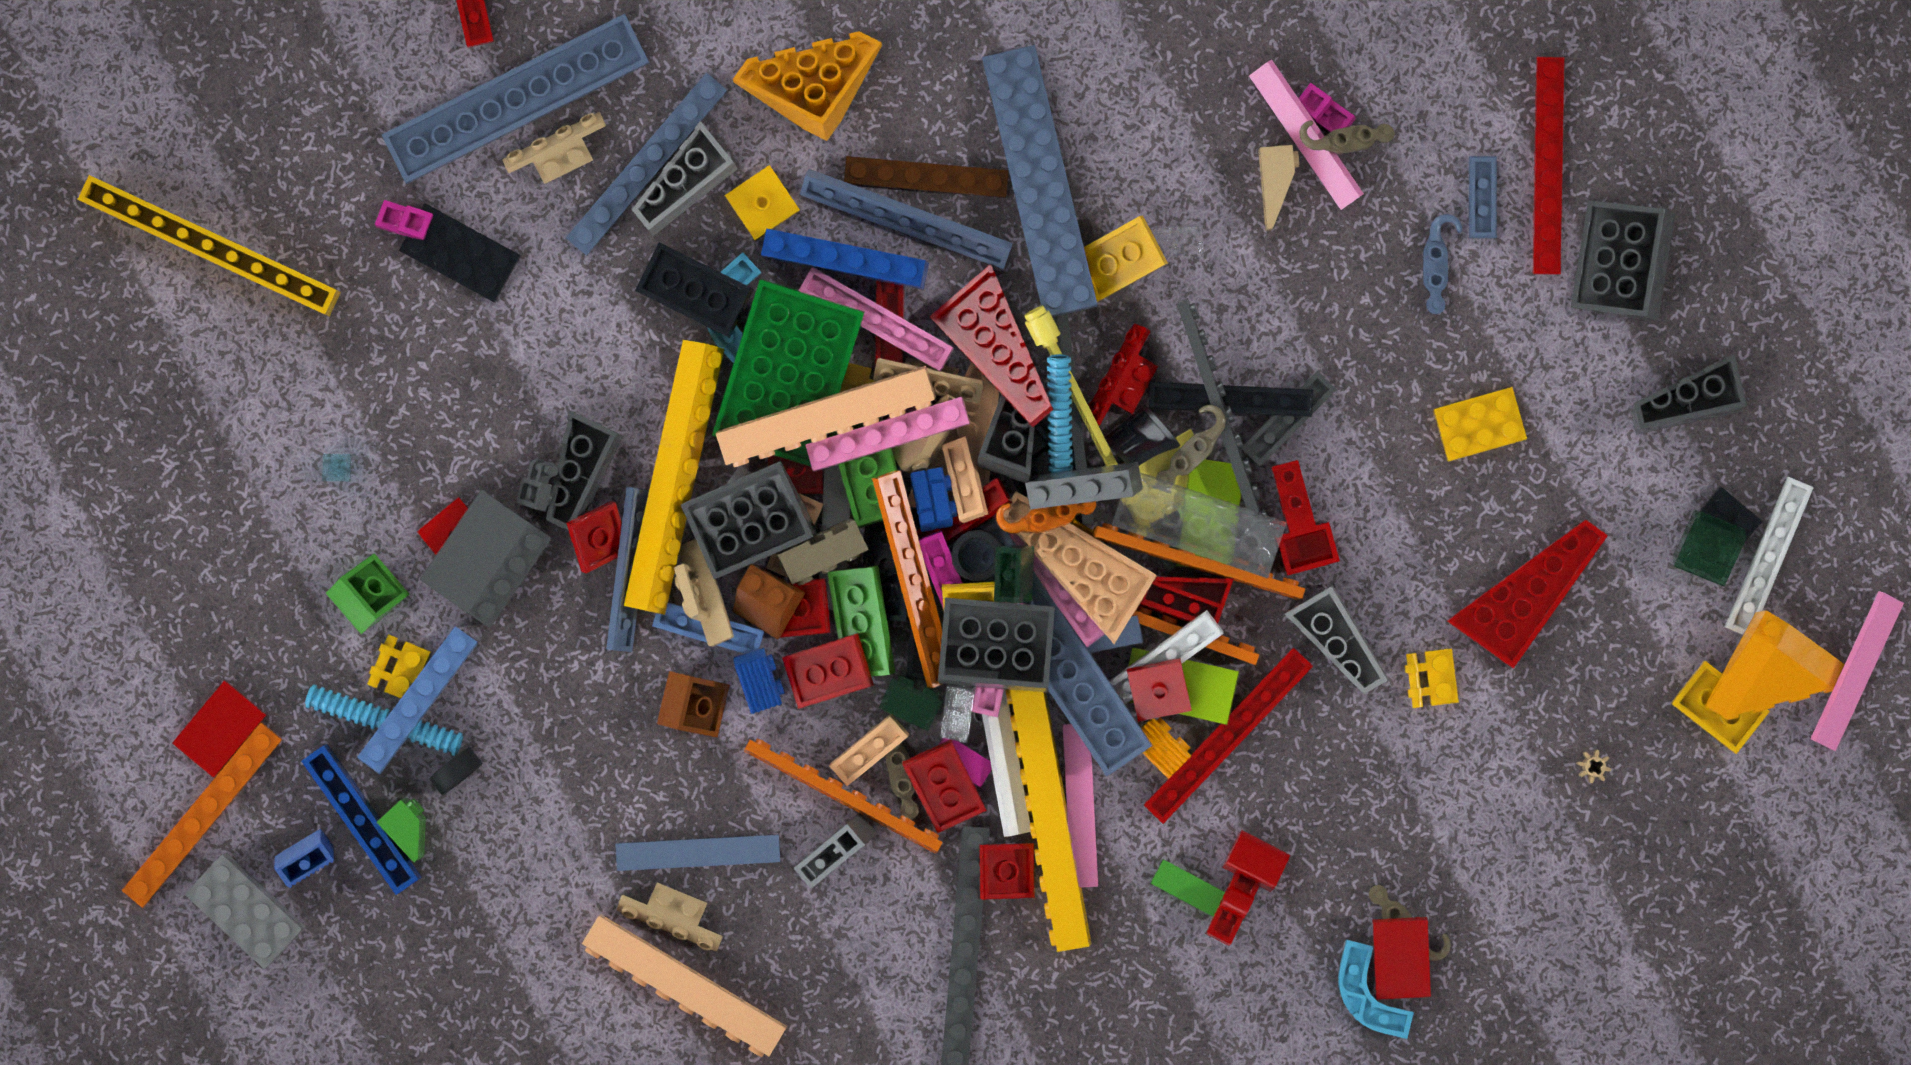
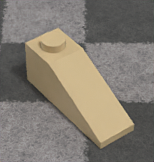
[1258,145,1299,231]
[891,394,956,474]

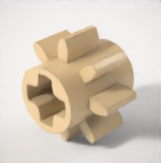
[1576,749,1611,783]

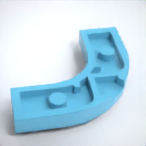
[707,252,761,364]
[1338,939,1414,1039]

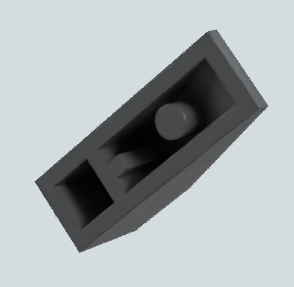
[794,813,877,889]

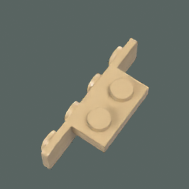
[503,112,606,184]
[873,357,984,404]
[674,539,734,647]
[617,883,722,951]

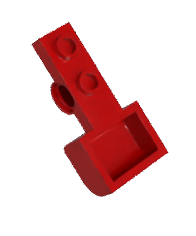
[1271,460,1340,576]
[1205,830,1290,946]

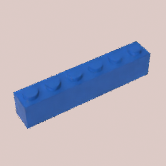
[761,228,929,290]
[301,744,422,895]

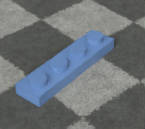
[652,602,764,654]

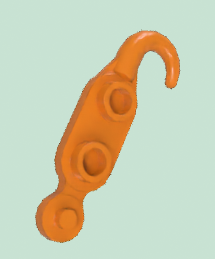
[996,501,1096,534]

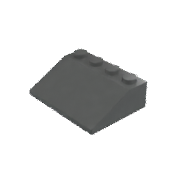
[1571,200,1676,321]
[681,461,817,579]
[420,489,552,628]
[938,598,1055,693]

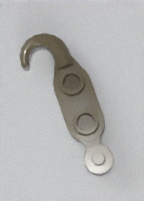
[1299,120,1395,154]
[1156,405,1226,489]
[867,724,919,819]
[1368,885,1451,961]

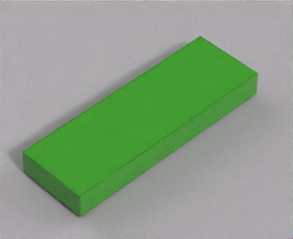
[1150,859,1225,916]

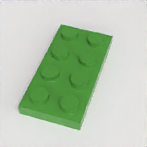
[829,416,898,528]
[827,566,896,677]

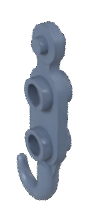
[1423,214,1462,315]

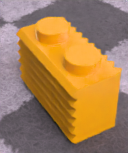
[1141,717,1191,779]

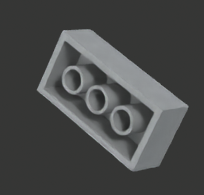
[184,853,306,969]

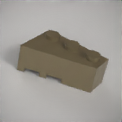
[776,518,869,586]

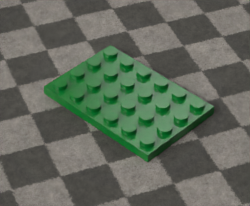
[712,279,865,467]

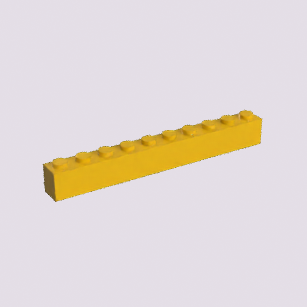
[77,175,341,317]
[624,340,724,615]
[1006,689,1092,952]

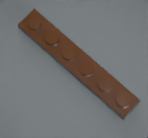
[844,156,1009,198]

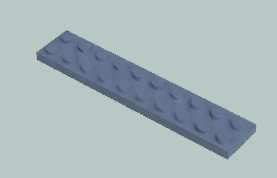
[382,14,650,184]
[982,45,1098,317]
[962,520,1153,776]

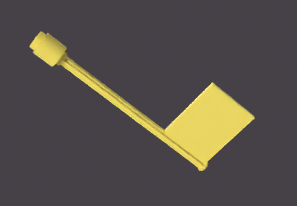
[1024,305,1206,533]

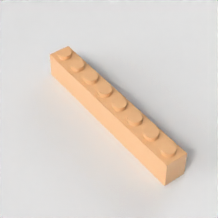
[716,366,936,467]
[582,914,787,1057]

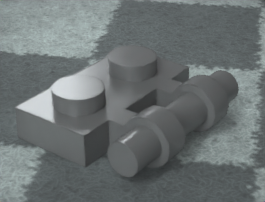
[517,458,558,512]

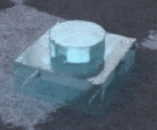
[322,454,352,482]

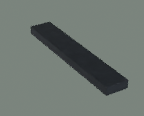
[1149,381,1314,417]

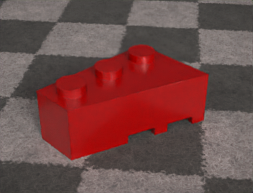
[1139,577,1234,624]

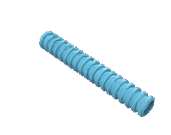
[1047,354,1073,473]
[305,684,463,756]

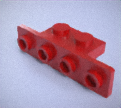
[1088,324,1158,426]

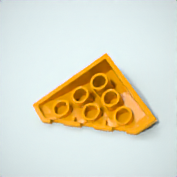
[732,31,882,141]
[1705,610,1845,720]

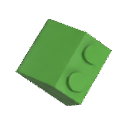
[326,553,409,634]
[377,798,426,862]

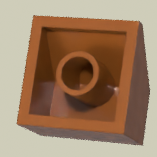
[733,564,805,639]
[657,671,730,738]

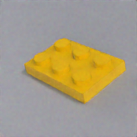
[1084,215,1168,302]
[1433,387,1527,461]
[1670,661,1770,754]

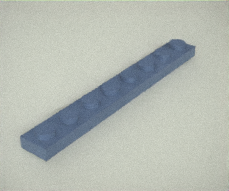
[566,72,727,256]
[800,169,1013,269]

